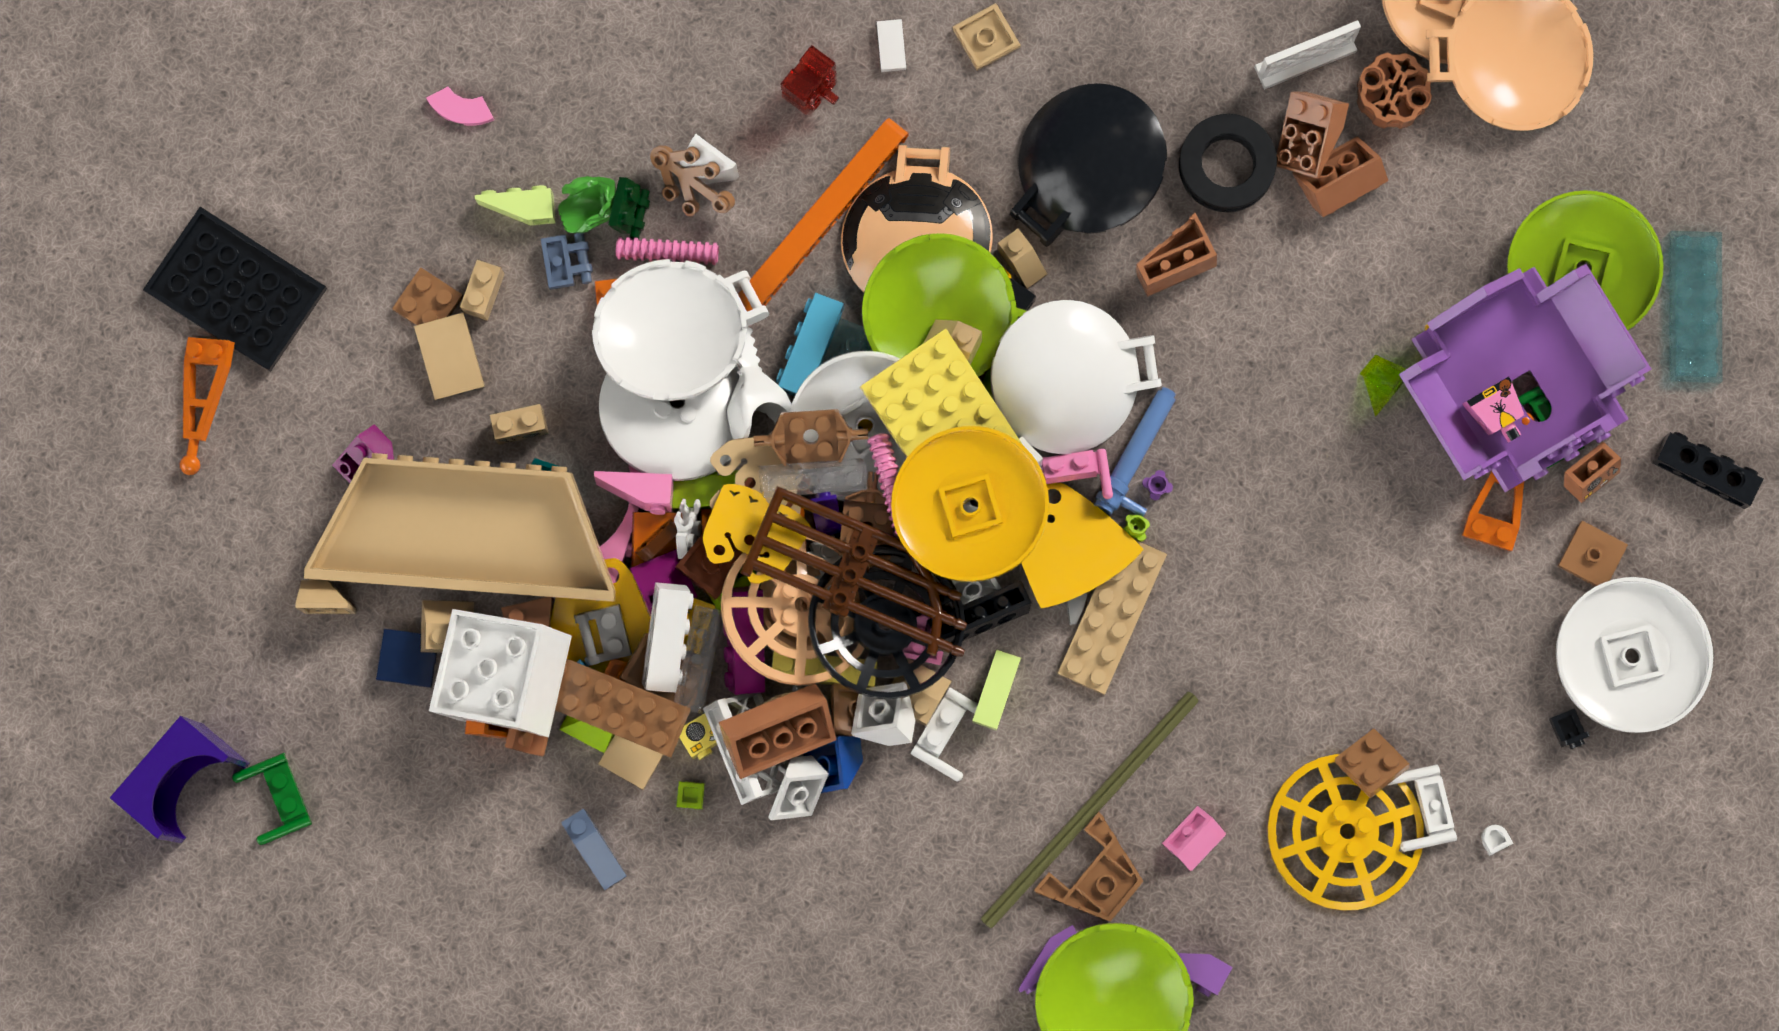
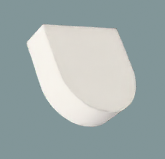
[1481,825,1513,856]

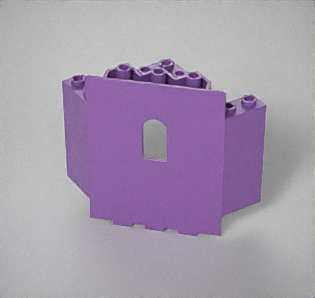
[1399,264,1652,492]

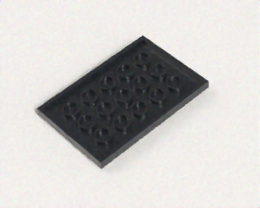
[143,207,327,372]

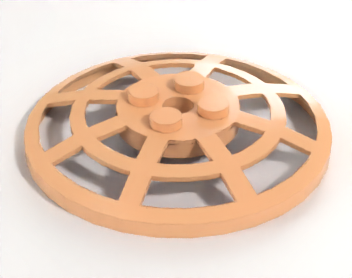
[721,538,864,686]

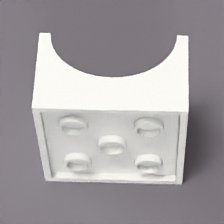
[429,609,572,737]

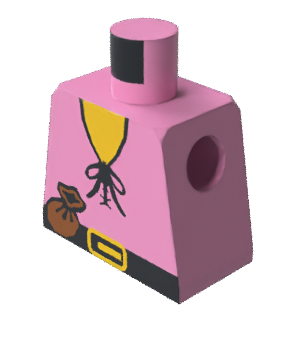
[1462,377,1524,442]

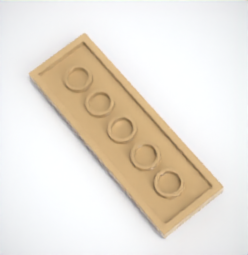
[1057,540,1167,695]

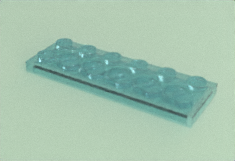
[1669,231,1723,383]

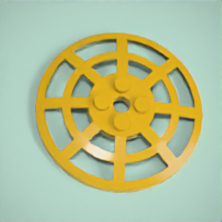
[1267,754,1424,910]

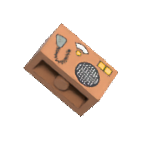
[1564,442,1621,503]

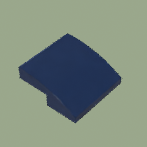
[376,629,437,688]

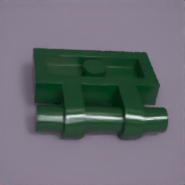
[608,177,650,240]

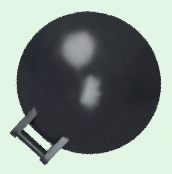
[1009,83,1167,247]

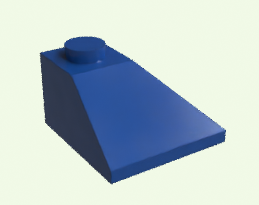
[803,736,863,793]

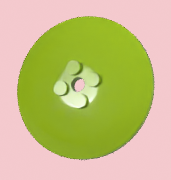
[1507,190,1663,330]

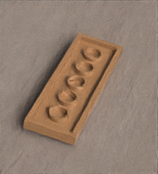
[555,659,691,758]

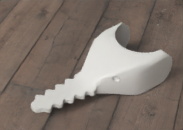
[727,326,792,440]

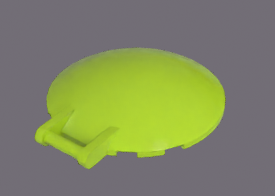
[862,233,1026,377]
[1035,923,1194,1031]

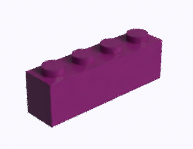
[723,586,765,695]

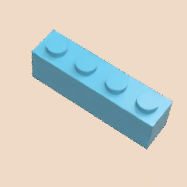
[776,293,844,397]

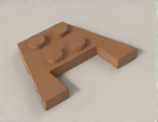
[1034,812,1144,922]

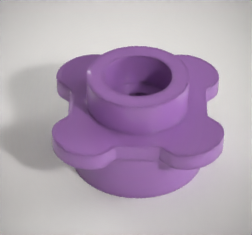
[1142,470,1173,500]

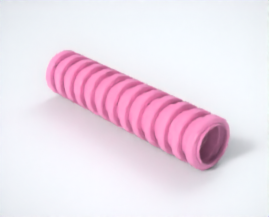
[616,237,719,265]
[867,433,899,537]

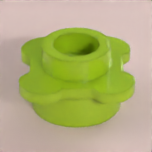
[1123,514,1150,542]

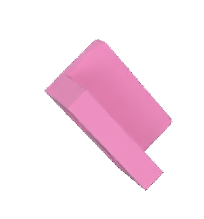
[1162,806,1226,871]

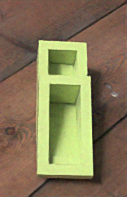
[972,650,1021,731]

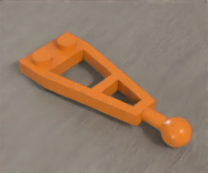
[180,337,235,475]
[1462,412,1534,551]

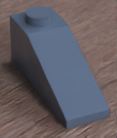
[561,809,627,890]

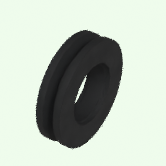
[1179,114,1277,212]

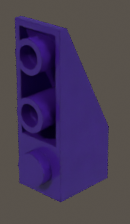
[811,492,841,538]

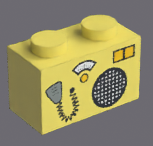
[679,713,717,760]

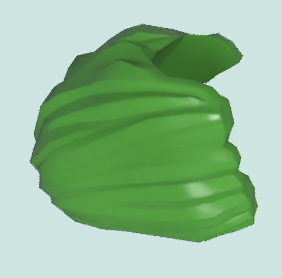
[558,176,616,233]

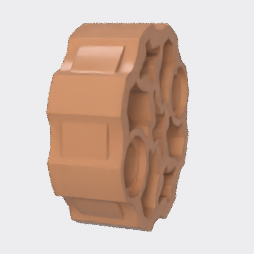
[1357,52,1432,129]

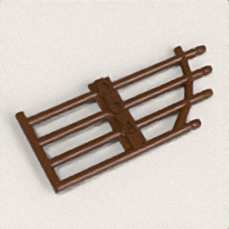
[741,486,967,657]

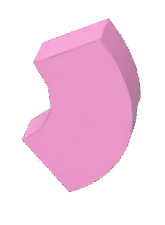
[426,87,494,126]

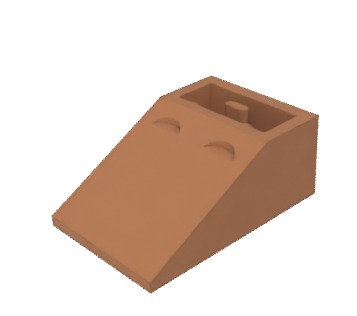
[1277,92,1349,178]

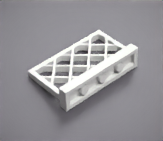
[1254,20,1361,90]
[703,693,789,805]

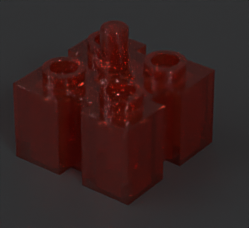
[780,45,839,115]

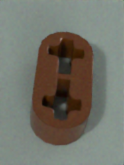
[635,519,677,562]

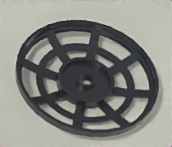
[808,544,965,699]

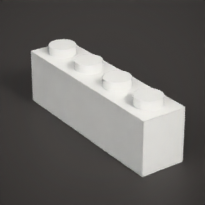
[642,582,693,693]

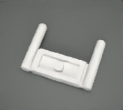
[911,688,978,782]
[1388,765,1457,852]

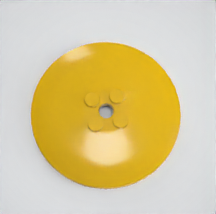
[891,426,1049,582]

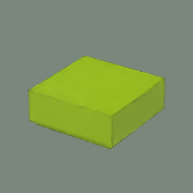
[676,781,705,810]

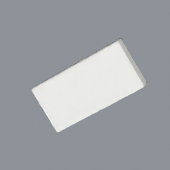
[877,19,906,72]

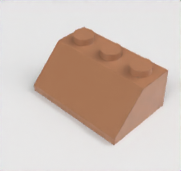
[1292,136,1389,217]

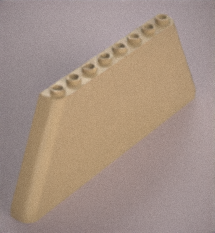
[304,453,616,601]

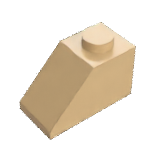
[997,228,1047,289]

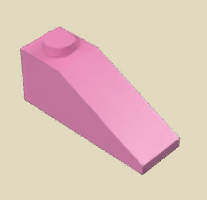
[594,471,674,515]

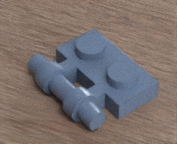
[541,233,593,290]

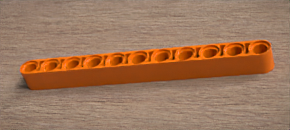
[738,118,909,312]

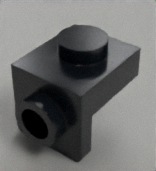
[1549,708,1590,749]

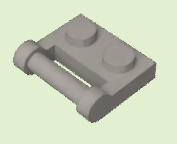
[574,604,632,666]

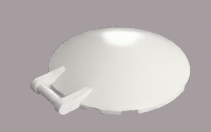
[592,259,769,401]
[990,300,1162,454]

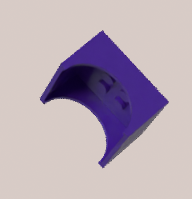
[110,716,250,843]

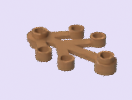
[650,145,735,216]

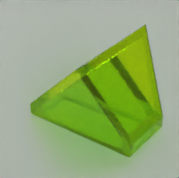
[1360,355,1406,417]

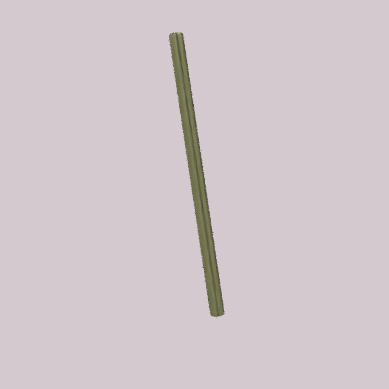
[981,691,1199,928]

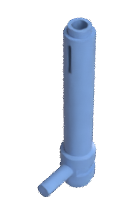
[1094,387,1176,517]

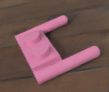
[1041,449,1113,499]

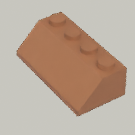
[719,684,836,779]

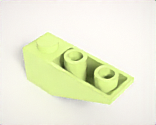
[475,185,556,226]

